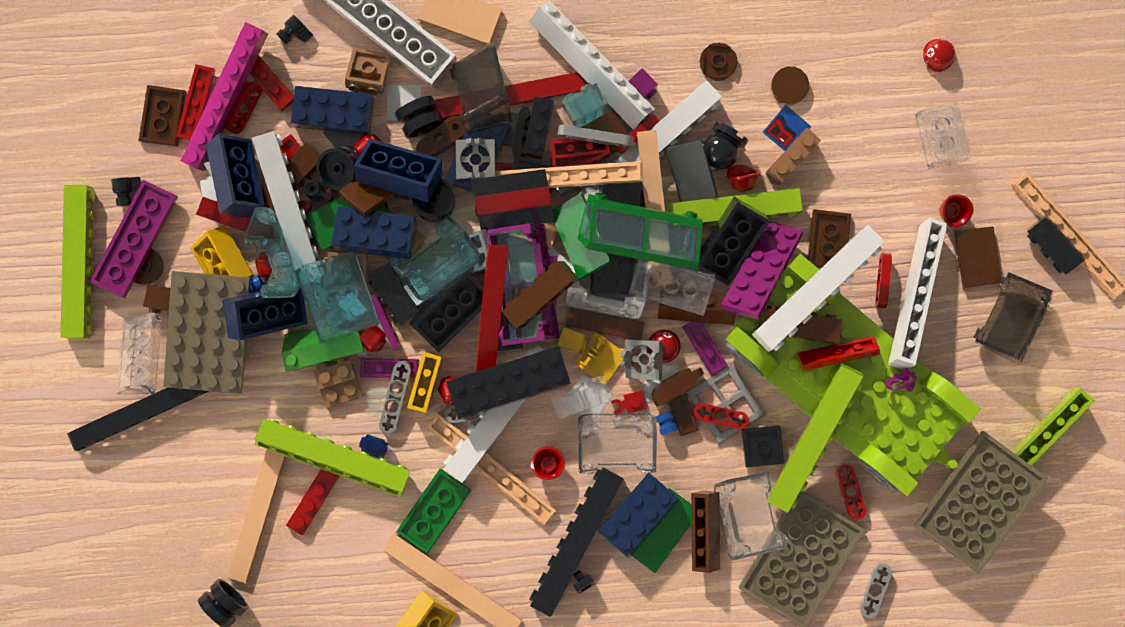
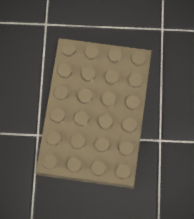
[163,271,251,394]
[913,431,1048,574]
[738,491,865,627]

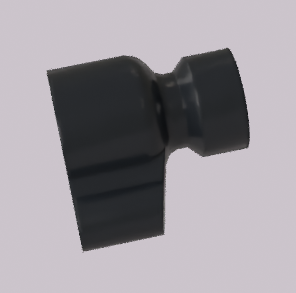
[276,14,313,45]
[111,177,141,206]
[304,180,333,202]

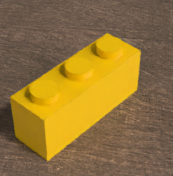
[407,352,443,413]

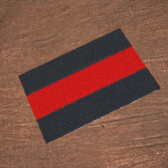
[471,169,555,231]

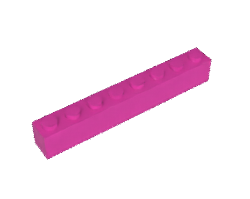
[180,22,268,171]

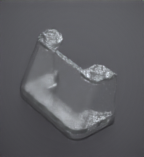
[578,413,657,475]
[714,472,788,560]

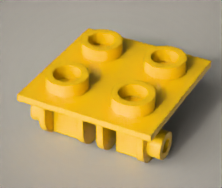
[574,332,623,385]

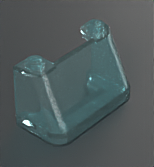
[243,207,300,298]
[387,216,480,301]

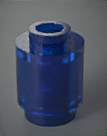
[359,434,389,458]

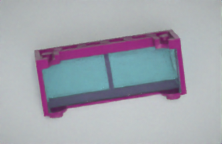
[487,223,560,346]

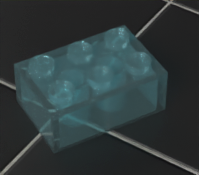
[562,83,608,127]

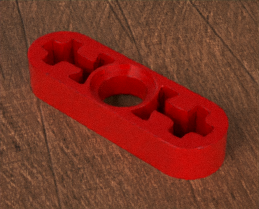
[225,82,262,134]
[615,113,660,154]
[875,253,892,309]
[693,403,749,429]
[836,464,866,520]

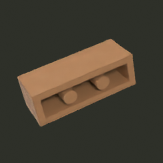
[765,128,821,185]

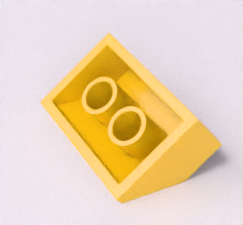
[190,225,253,277]
[396,590,458,627]

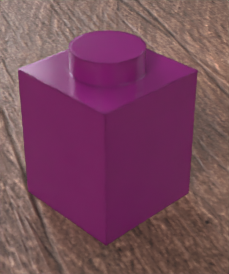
[628,68,658,100]

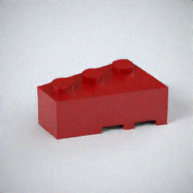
[550,138,610,167]

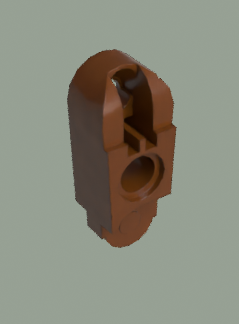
[416,116,467,157]
[651,367,704,407]

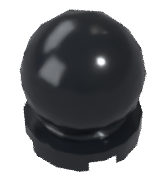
[704,121,749,171]

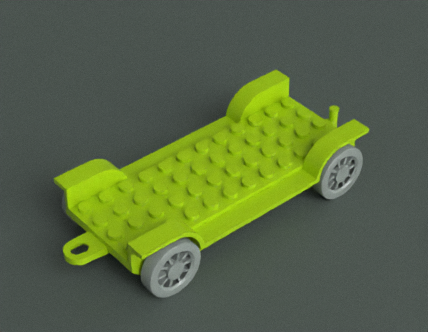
[725,254,981,497]

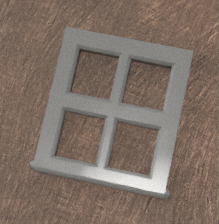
[687,364,765,444]

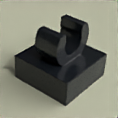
[573,570,596,594]

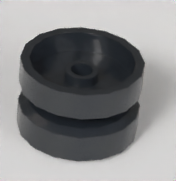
[395,96,444,139]
[316,145,360,190]
[411,178,455,223]
[198,579,249,627]

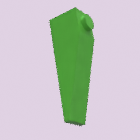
[281,329,365,372]

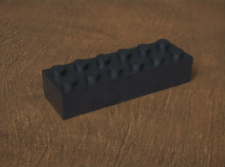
[590,182,642,296]
[446,346,571,420]

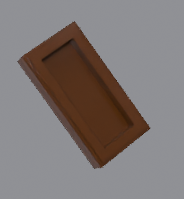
[668,394,699,436]

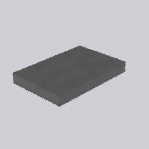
[666,140,718,202]

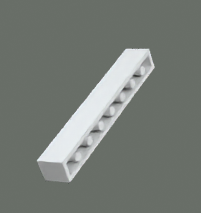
[529,0,655,130]
[252,131,324,286]
[888,217,947,370]
[752,225,885,352]
[443,345,544,483]

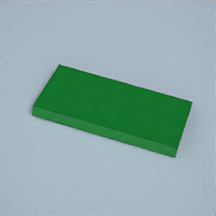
[553,193,613,280]
[306,197,389,251]
[396,468,471,554]
[632,488,692,573]

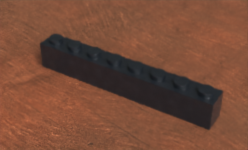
[529,467,624,617]

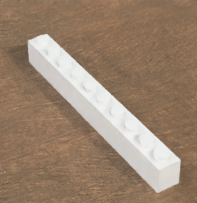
[580,80,722,211]

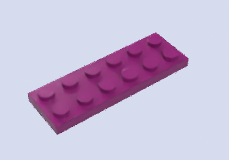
[90,180,178,299]
[721,222,803,320]

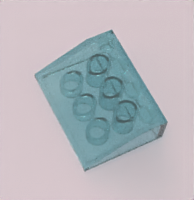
[295,252,380,344]

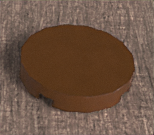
[699,42,737,81]
[771,66,809,105]
[134,248,164,285]

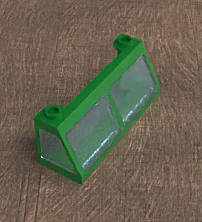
[577,193,703,270]

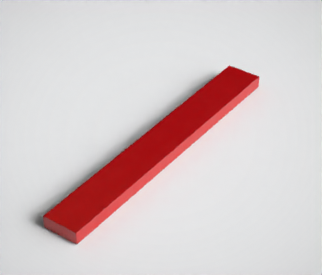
[435,72,586,119]
[475,244,508,372]

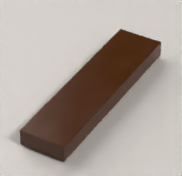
[566,307,645,340]

